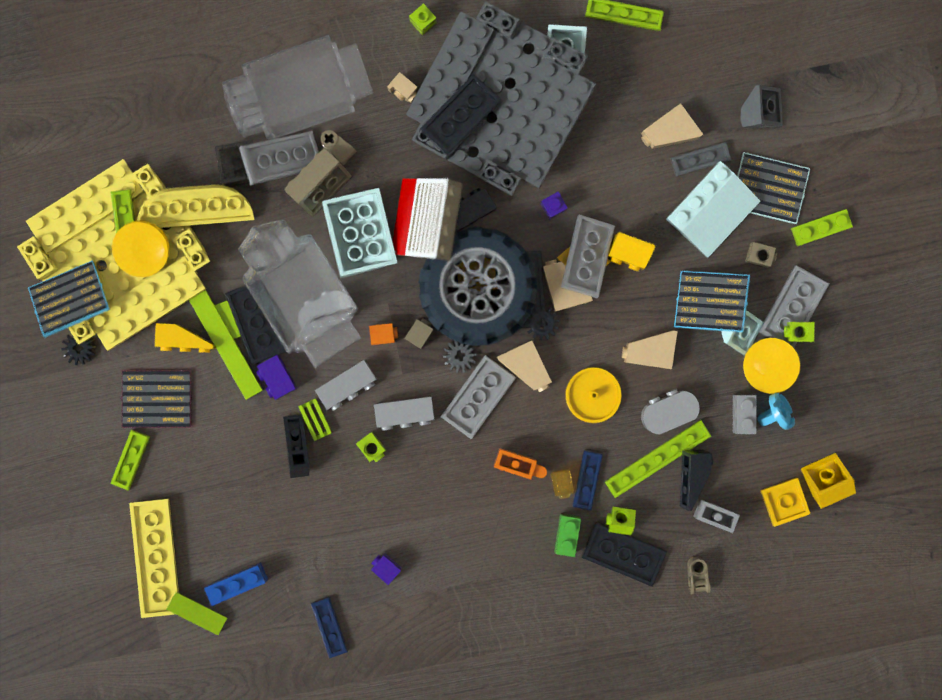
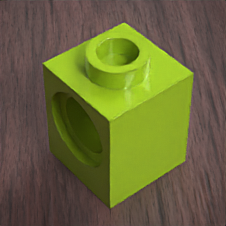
[409,3,437,36]
[784,322,814,342]
[356,431,386,462]
[606,507,636,535]

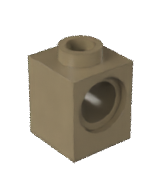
[745,242,777,268]
[405,318,433,349]

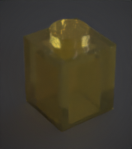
[550,469,574,499]

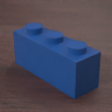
[204,562,268,606]

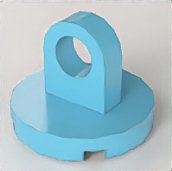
[757,393,795,430]

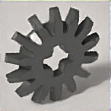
[443,340,477,373]

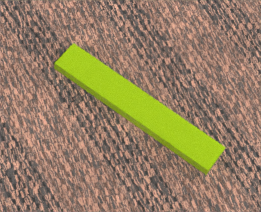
[189,290,263,400]
[604,420,711,498]

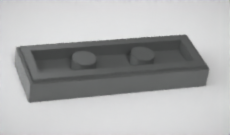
[670,142,731,176]

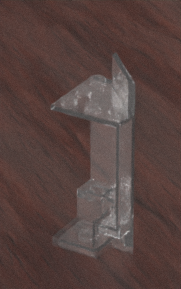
[222,35,373,140]
[238,219,361,368]

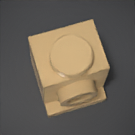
[387,72,418,103]

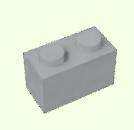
[733,395,756,434]
[693,499,740,533]

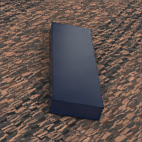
[572,450,603,510]
[311,597,348,658]

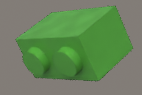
[554,513,581,557]

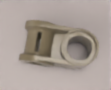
[321,130,357,166]
[687,556,710,595]

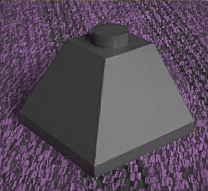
[740,85,783,129]

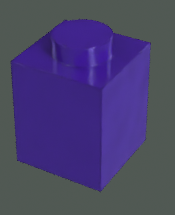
[540,192,567,220]
[371,553,402,585]

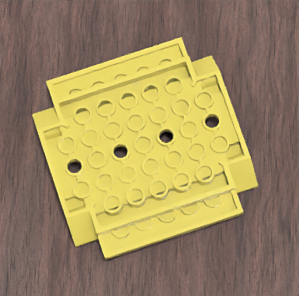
[17,159,210,351]

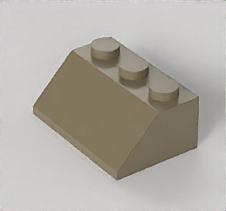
[284,148,352,217]

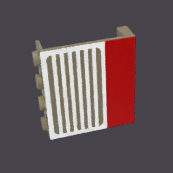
[392,178,462,261]

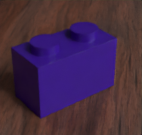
[256,355,297,400]

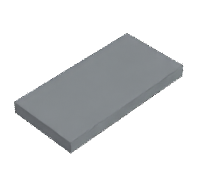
[239,131,319,185]
[561,214,615,298]
[759,265,830,348]
[441,355,516,439]

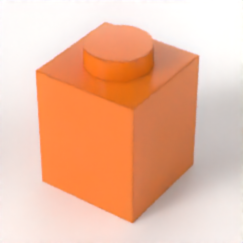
[369,323,398,345]

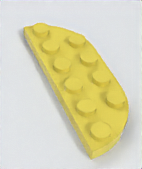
[137,185,254,228]

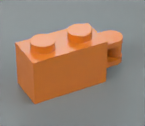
[494,448,547,479]

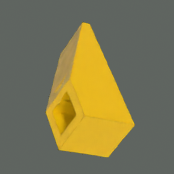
[155,323,216,353]

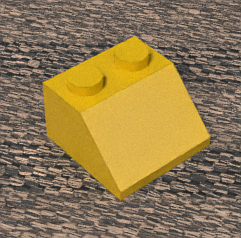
[608,232,655,272]
[801,453,856,509]

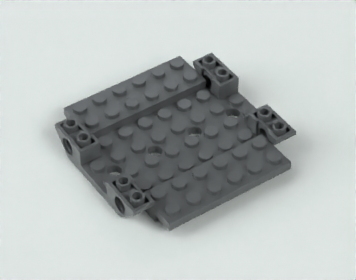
[406,1,596,195]

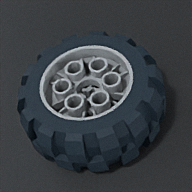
[418,227,537,346]

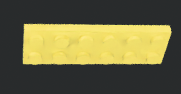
[129,498,179,618]

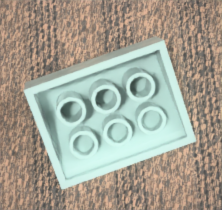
[666,161,760,258]
[322,188,397,278]

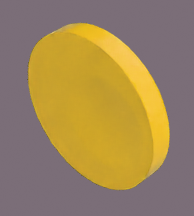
[112,221,170,277]
[743,338,801,394]
[565,368,621,423]

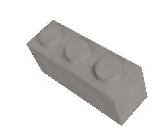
[315,360,377,411]
[374,396,435,430]

